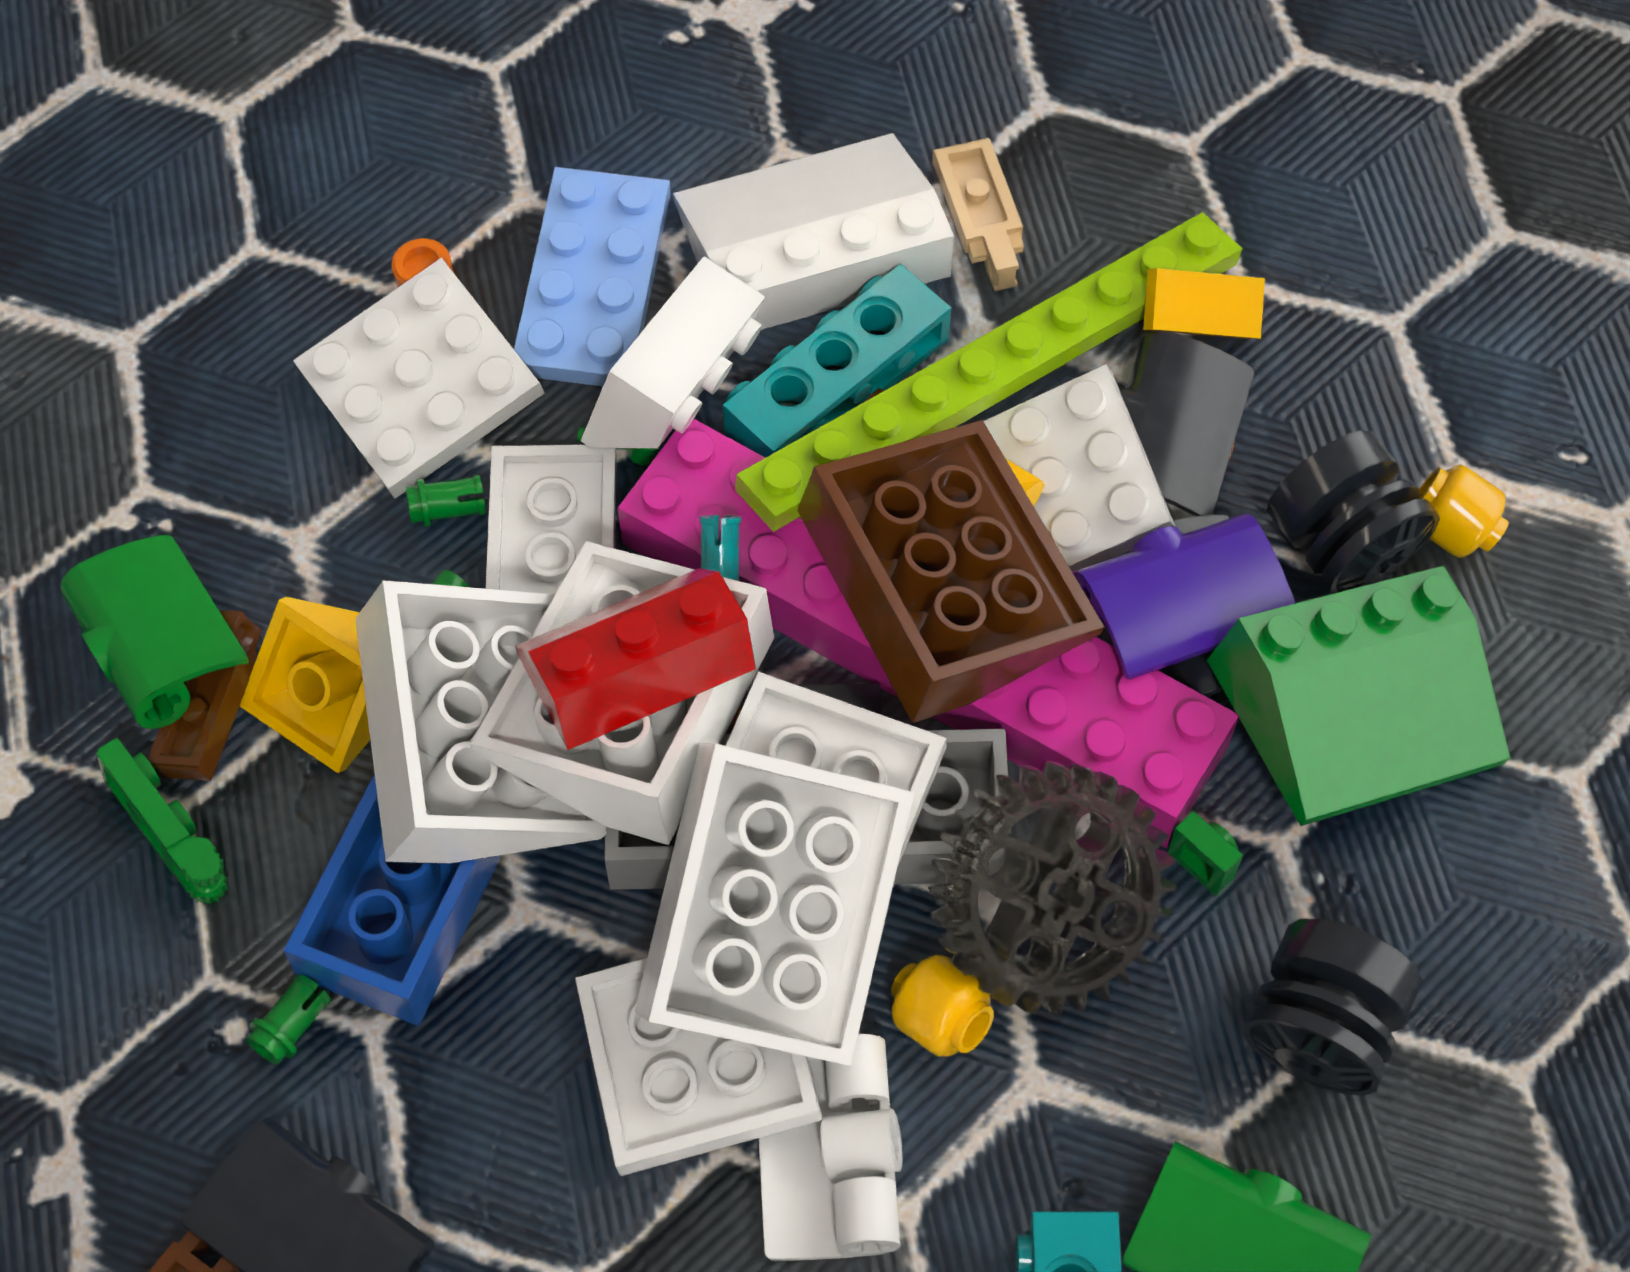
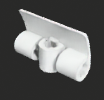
[759,1034,903,1261]

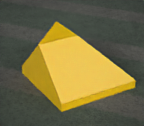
[240,597,370,773]

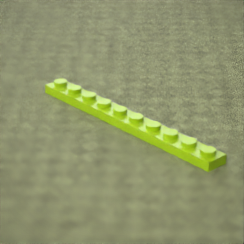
[735,212,1242,532]

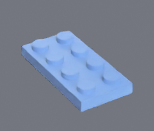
[514,167,671,386]

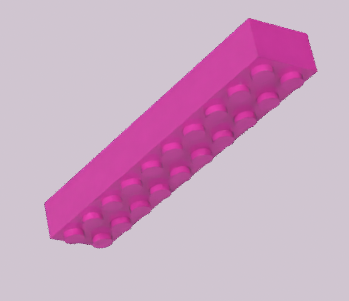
[618,419,1238,848]

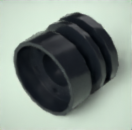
[1267,430,1440,594]
[1242,918,1423,1096]

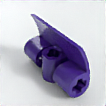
[1073,513,1295,679]

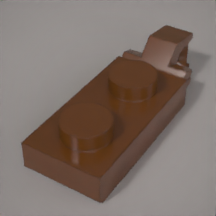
[148,610,261,781]

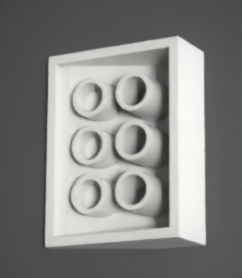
[673,133,954,330]
[470,541,774,845]
[355,581,607,863]
[635,742,915,1066]

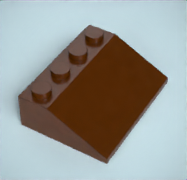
[797,420,1104,723]

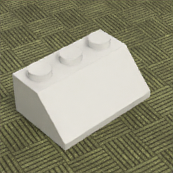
[581,257,765,448]

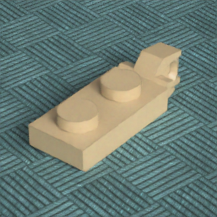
[932,138,1024,291]

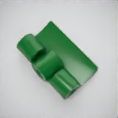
[60,535,249,729]
[1122,1141,1371,1272]

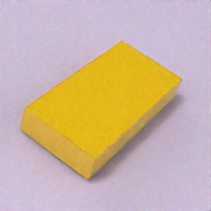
[1143,268,1265,339]

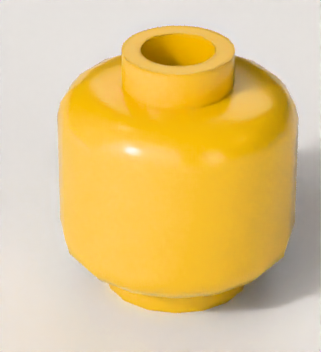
[1419,464,1509,558]
[891,955,994,1057]

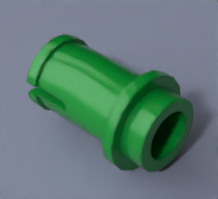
[405,475,486,528]
[246,974,331,1065]

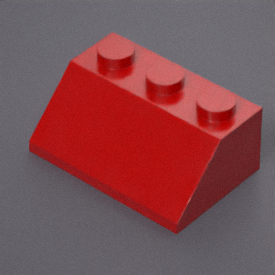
[515,568,756,750]

